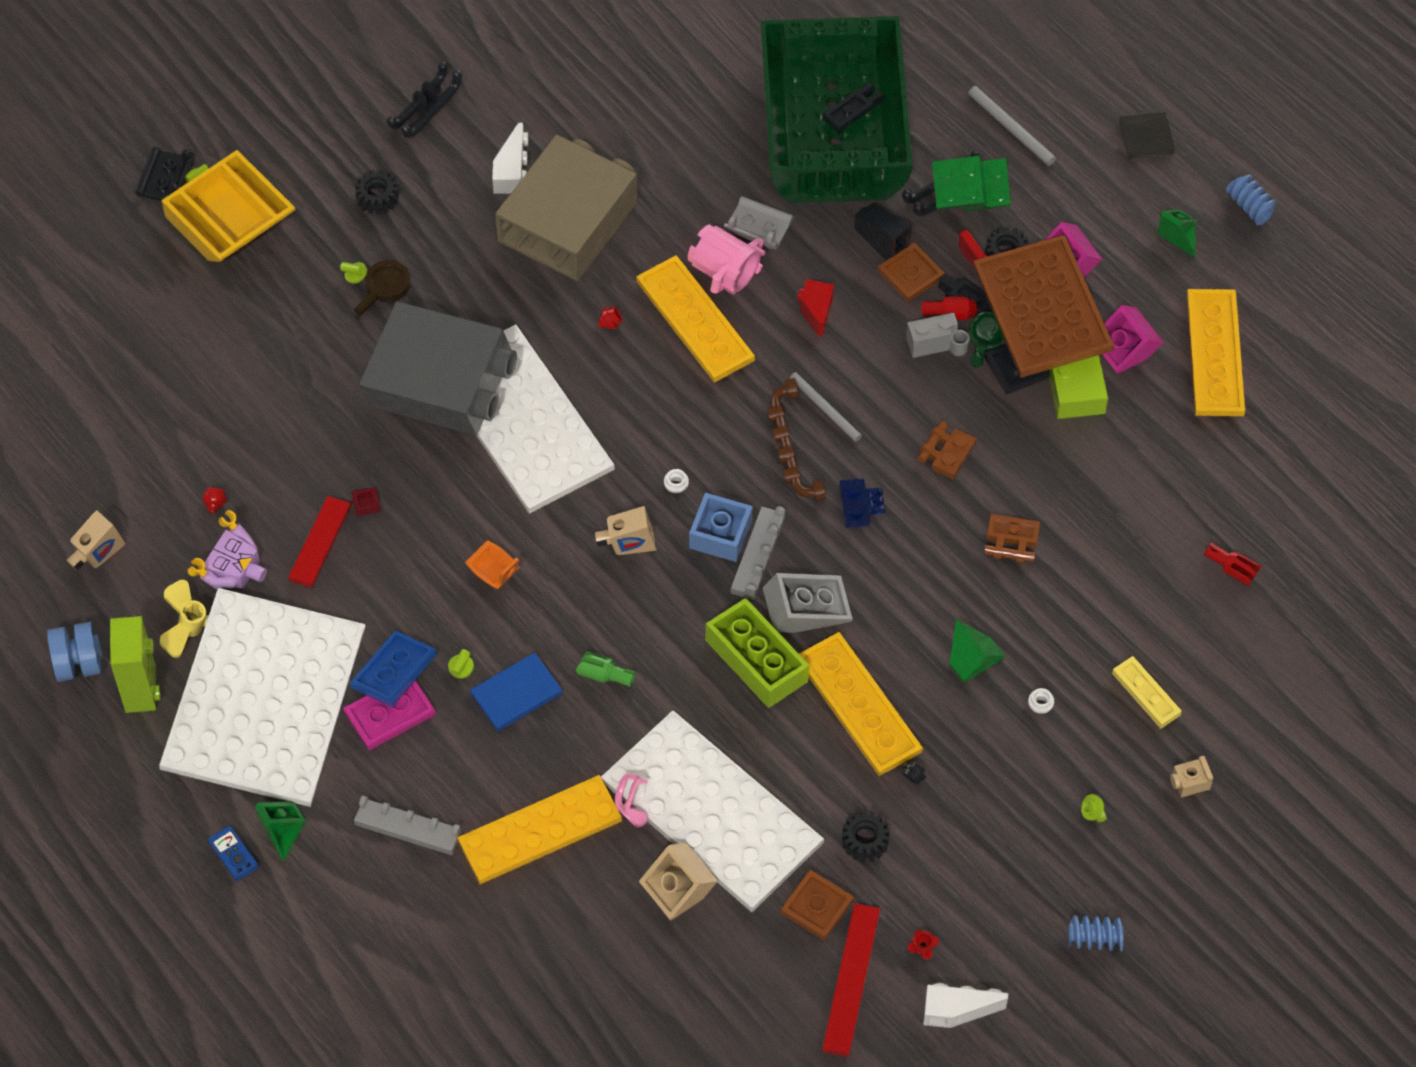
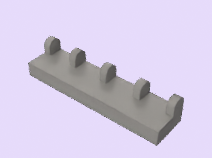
[731,506,785,600]
[354,795,461,855]

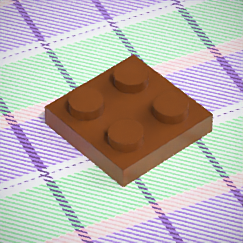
[877,242,945,303]
[780,870,854,941]

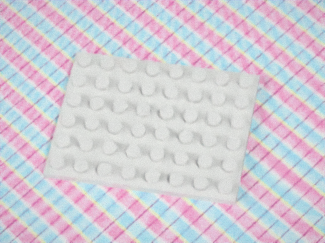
[159,588,365,807]

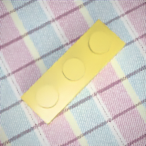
[1112,656,1182,729]

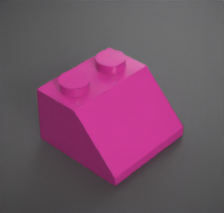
[1045,222,1102,277]
[1102,305,1164,373]

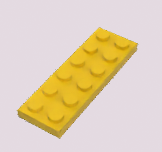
[636,255,755,383]
[1187,289,1245,416]
[799,632,923,776]
[457,775,622,884]

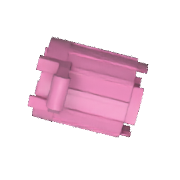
[688,224,765,295]

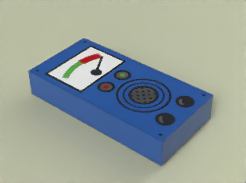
[208,826,258,882]

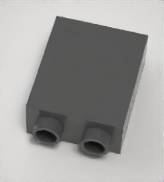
[359,301,517,436]

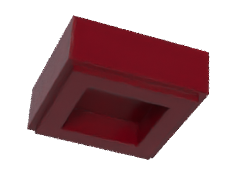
[351,487,381,517]

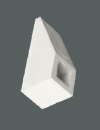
[493,123,528,194]
[924,983,1008,1028]

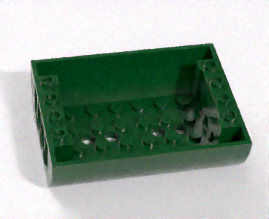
[761,16,913,203]

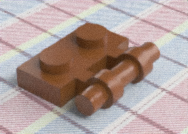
[917,421,977,480]
[984,514,1040,563]

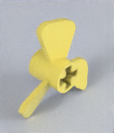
[160,580,209,658]

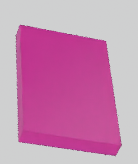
[343,680,436,751]

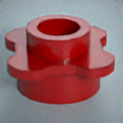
[908,930,939,960]

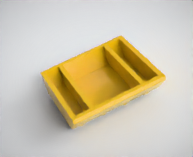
[162,150,295,262]

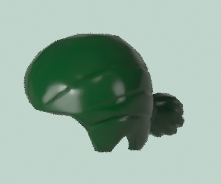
[968,311,1004,368]

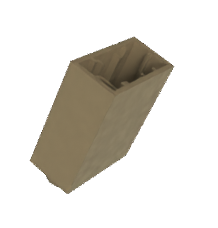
[495,134,638,281]

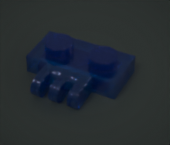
[839,479,886,528]

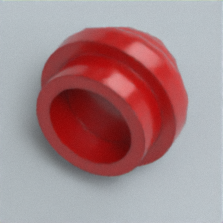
[597,306,623,330]
[202,488,227,514]

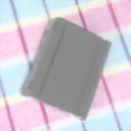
[724,196,794,250]

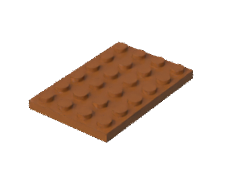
[973,235,1114,378]

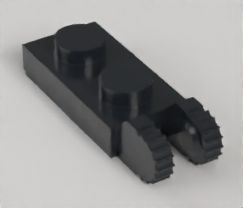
[823,83,885,133]

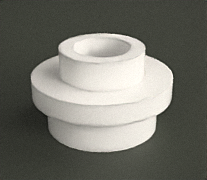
[664,469,689,493]
[1028,688,1054,713]

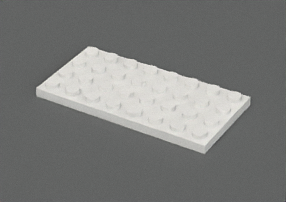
[477,325,614,514]
[601,711,824,912]

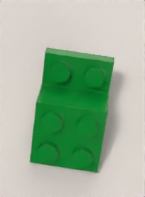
[932,156,1012,212]

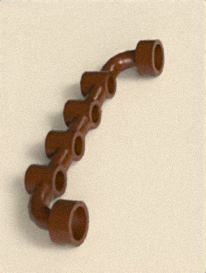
[767,378,826,501]

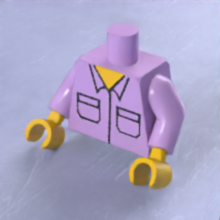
[188,510,267,590]

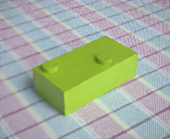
[1049,355,1108,419]
[705,598,810,708]
[110,616,161,713]

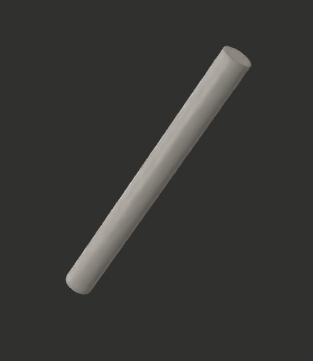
[790,372,862,442]

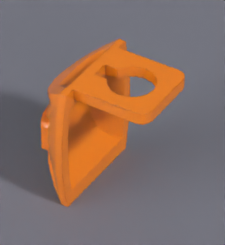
[465,540,520,590]

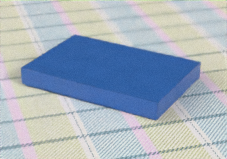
[350,630,437,707]
[470,653,562,732]

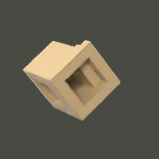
[1170,756,1213,797]

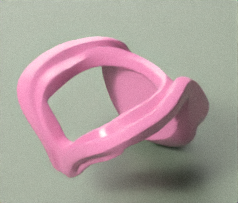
[615,774,648,828]

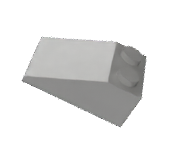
[763,573,853,633]

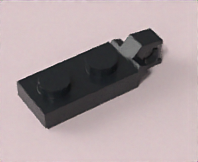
[938,274,993,316]

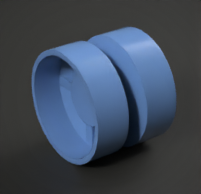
[47,621,102,682]

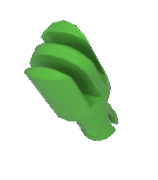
[576,651,636,687]

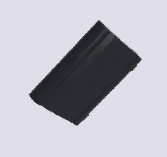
[135,147,194,201]

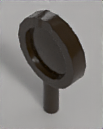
[354,260,411,316]

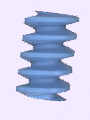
[1226,174,1276,225]
[1068,915,1124,951]

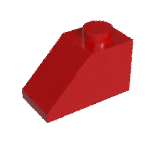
[797,279,834,337]

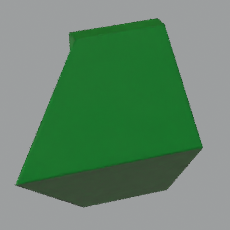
[1157,209,1198,258]
[949,619,1005,683]
[255,802,306,862]

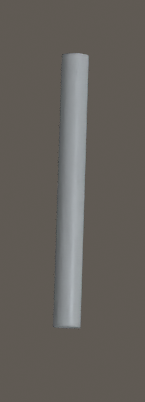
[968,86,1056,166]

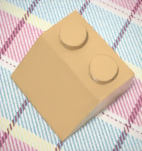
[639,843,718,920]

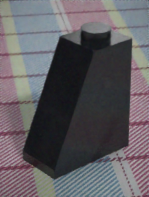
[854,203,911,261]

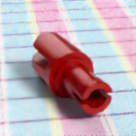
[921,296,978,321]
[1204,542,1262,587]

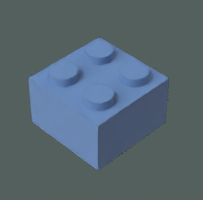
[689,493,753,562]

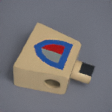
[595,506,656,555]
[66,510,126,571]

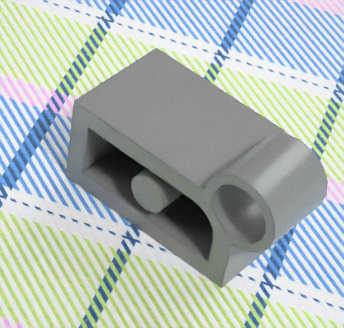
[906,313,970,358]

